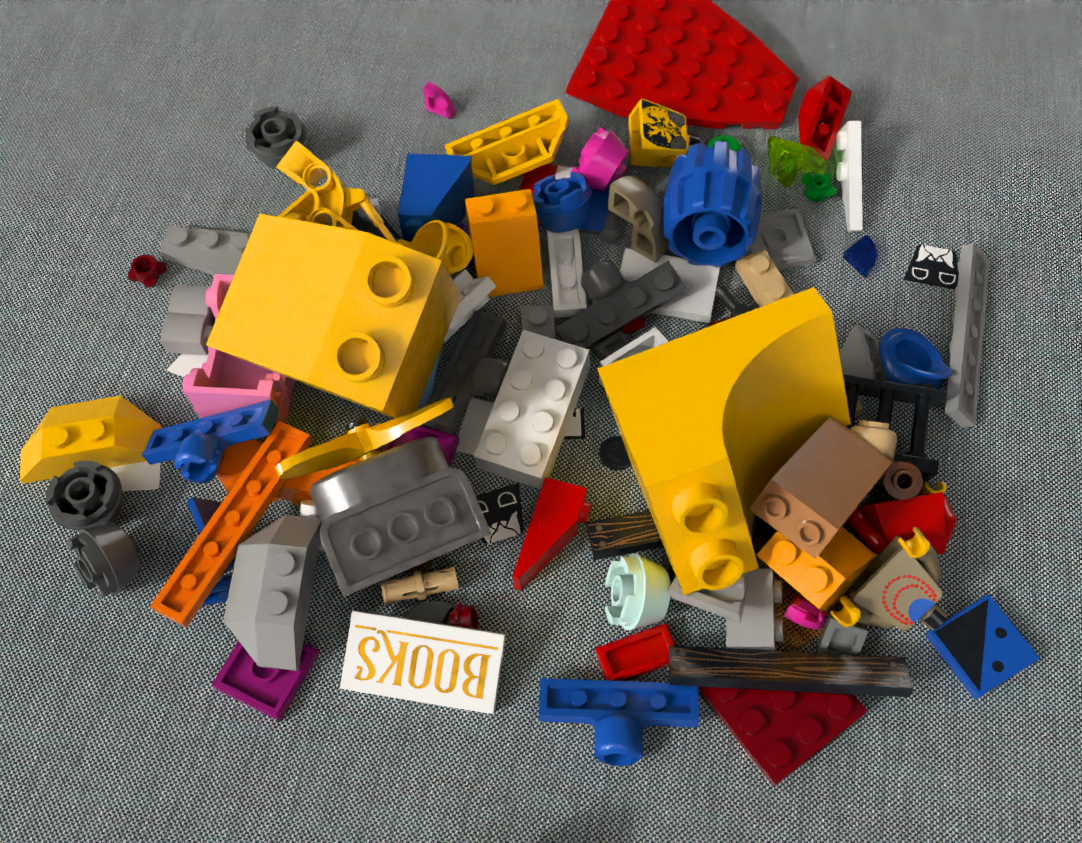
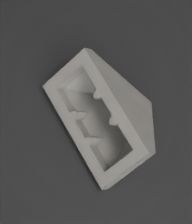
[839,325,888,382]

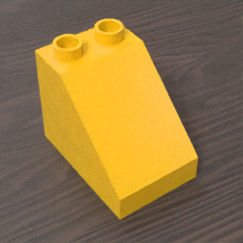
[206,213,461,419]

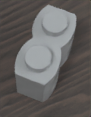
[161,285,215,355]

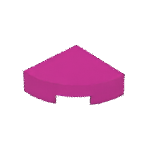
[423,81,456,119]
[783,595,828,630]

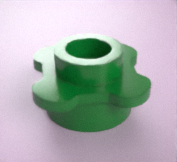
[801,172,836,202]

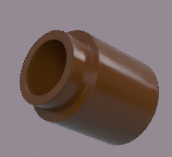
[877,460,923,500]

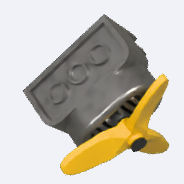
[275,398,491,597]

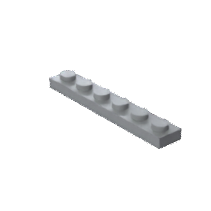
[943,242,990,428]

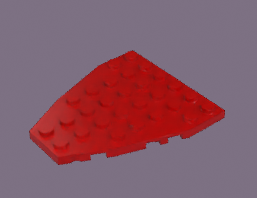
[565,0,799,129]

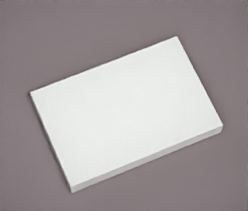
[620,248,720,323]

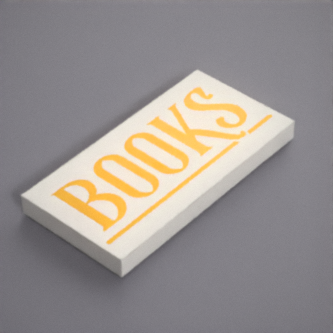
[340,610,506,714]

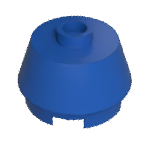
[532,172,591,233]

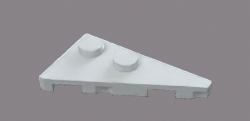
[834,121,863,232]

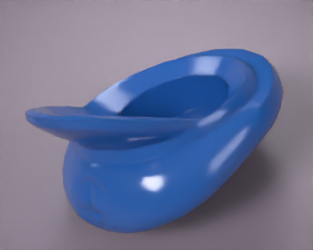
[878,328,953,390]

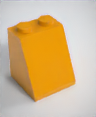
[465,189,544,297]
[756,527,877,613]

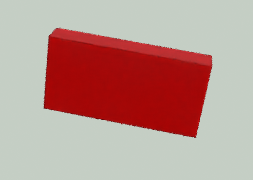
[595,623,676,681]

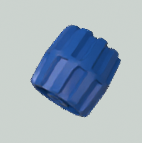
[663,140,762,268]

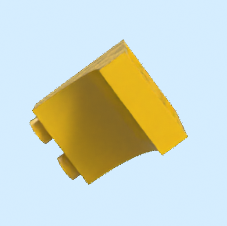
[598,287,851,596]

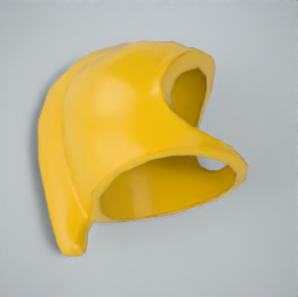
[397,220,473,275]

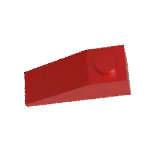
[798,75,852,163]
[512,477,592,591]

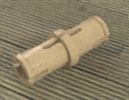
[380,566,459,605]

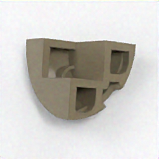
[608,175,668,263]

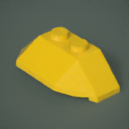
[444,99,569,185]
[20,395,162,484]

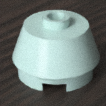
[605,553,671,630]

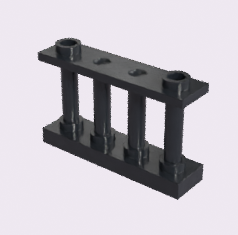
[843,374,947,482]

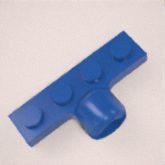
[142,399,279,483]
[539,678,700,766]

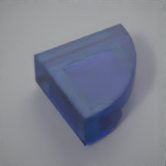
[842,235,877,278]

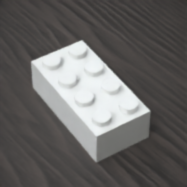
[473,330,591,489]

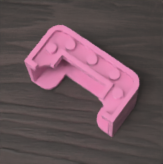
[183,274,296,424]

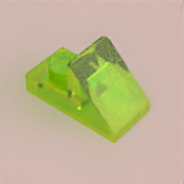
[767,135,829,188]

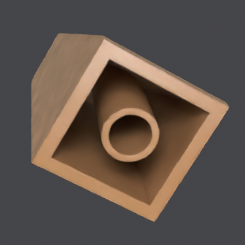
[750,416,893,559]

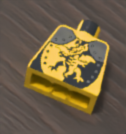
[628,98,700,168]

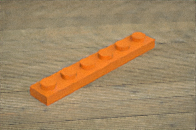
[150,421,312,628]

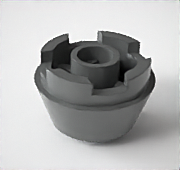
[245,106,306,169]
[46,461,122,531]
[67,524,141,599]

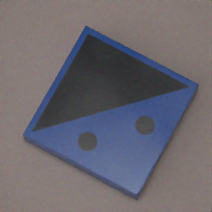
[925,594,1040,700]

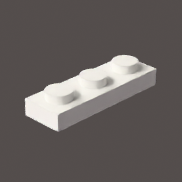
[547,229,587,318]

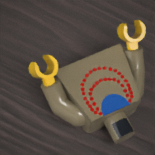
[830,527,947,631]

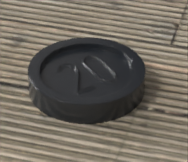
[599,436,631,470]

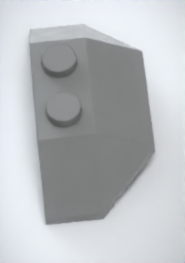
[223,515,322,671]

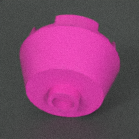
[570,127,630,192]

